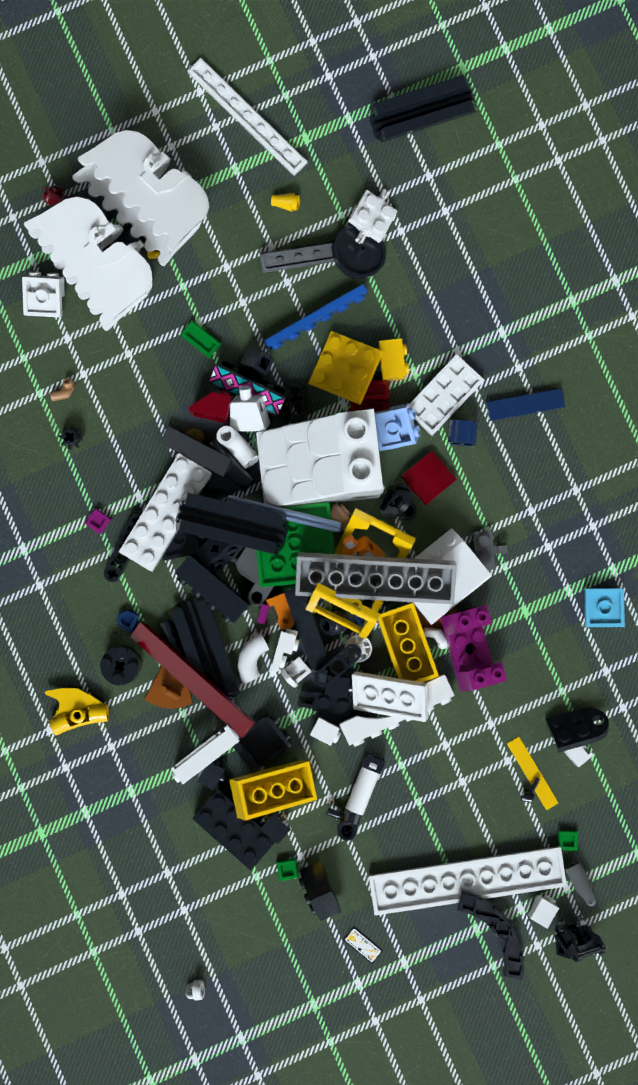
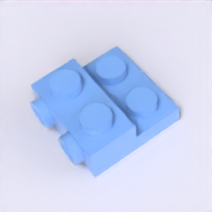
[374,403,421,451]

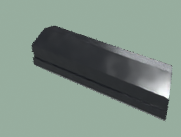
[370,75,477,142]
[175,493,288,555]
[171,596,240,705]

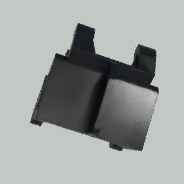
[555,915,606,962]

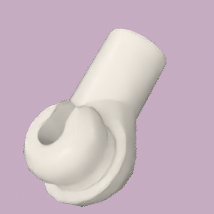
[424,627,448,649]

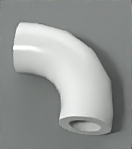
[217,426,259,469]
[238,633,269,684]

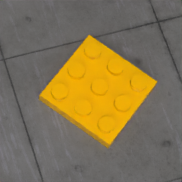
[308,331,383,405]

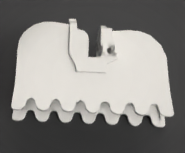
[72,130,209,266]
[24,197,153,331]

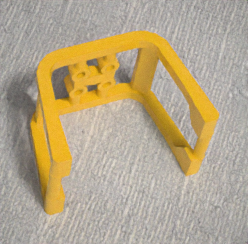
[306,509,416,639]

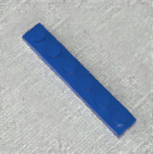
[264,284,367,351]

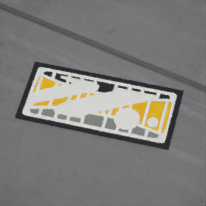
[343,927,383,964]

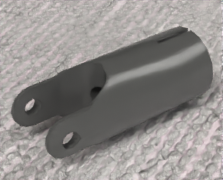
[564,861,596,906]

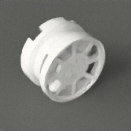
[345,635,372,662]

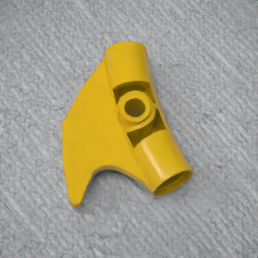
[45,688,109,736]

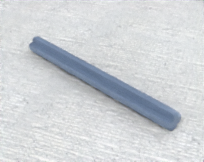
[227,495,341,532]

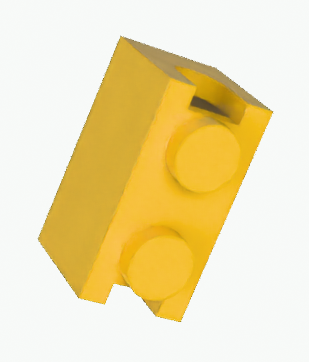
[378,338,409,381]

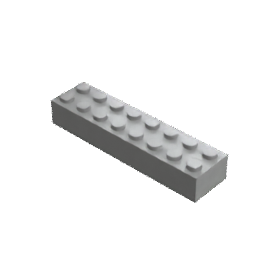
[295,552,457,604]

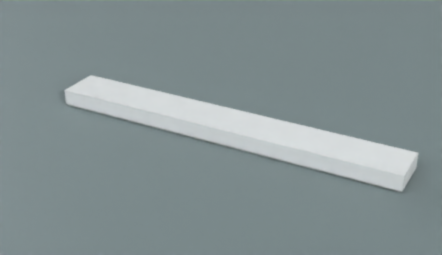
[187,58,307,176]

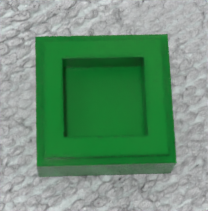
[557,830,578,851]
[276,858,299,882]

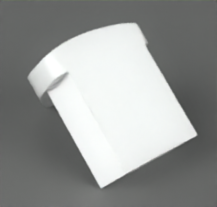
[280,657,312,688]

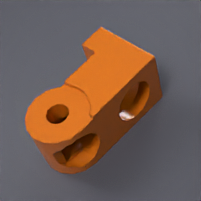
[266,593,294,630]

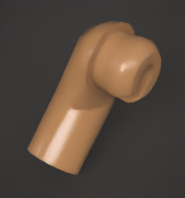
[50,378,75,401]

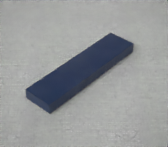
[486,389,565,422]

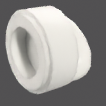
[185,980,205,1000]

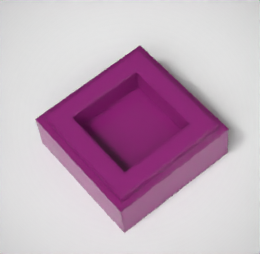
[84,508,112,535]
[257,604,270,624]

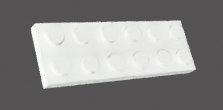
[119,453,212,572]

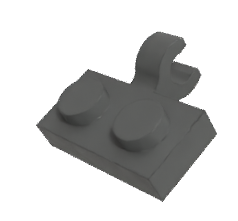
[473,531,508,570]

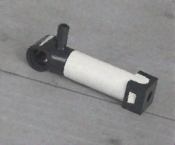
[326,753,385,841]

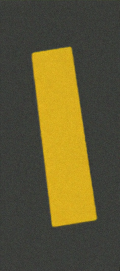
[507,737,558,810]

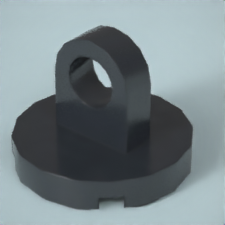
[380,484,417,520]

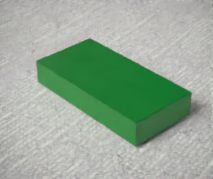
[180,320,222,359]

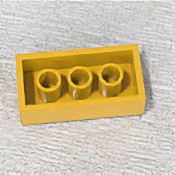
[377,603,439,682]
[229,760,317,820]

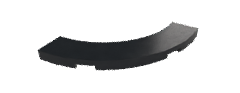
[457,890,524,980]

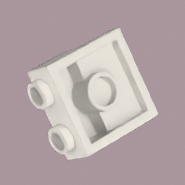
[22,272,65,317]
[271,629,300,671]

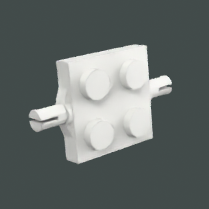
[348,189,397,244]

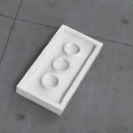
[352,672,428,722]

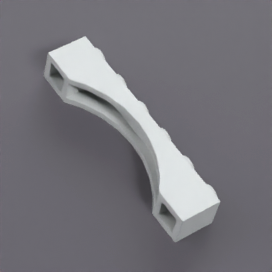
[339,674,455,747]

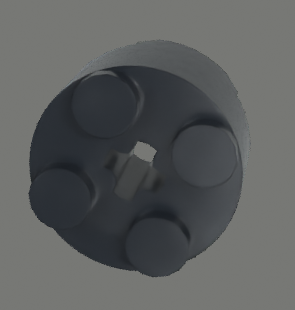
[100,646,142,686]

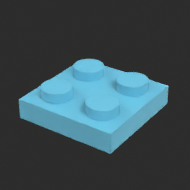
[584,588,625,627]

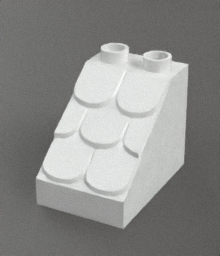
[256,409,383,507]

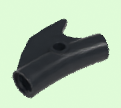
[203,439,255,492]

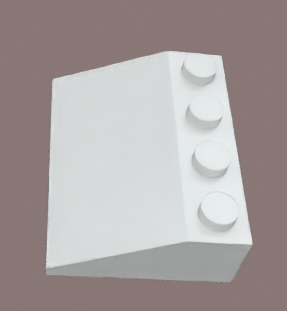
[412,528,492,625]

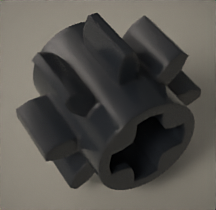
[58,426,84,450]

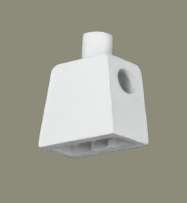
[230,386,270,431]

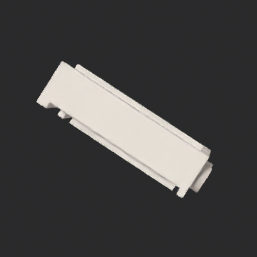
[171,725,239,784]

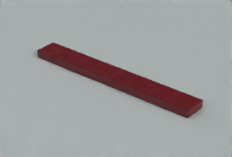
[130,622,255,738]

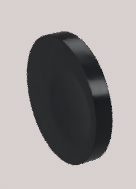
[332,225,386,280]

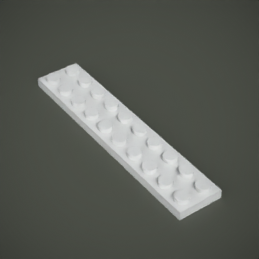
[369,846,567,915]

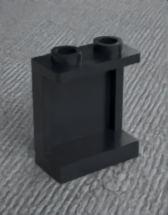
[233,713,292,773]

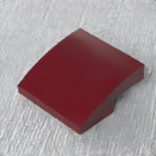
[350,380,389,413]
[401,451,457,506]

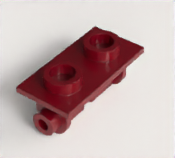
[42,186,74,207]

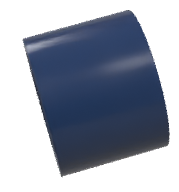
[447,420,478,446]

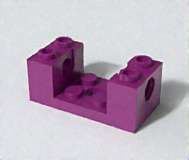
[440,605,507,692]

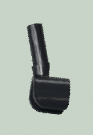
[521,777,541,802]

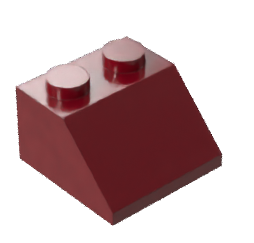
[188,390,233,424]

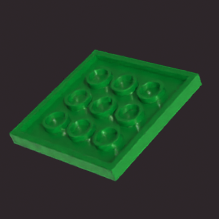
[256,502,335,588]

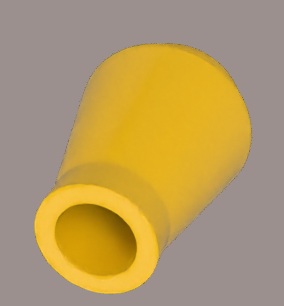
[271,193,300,212]

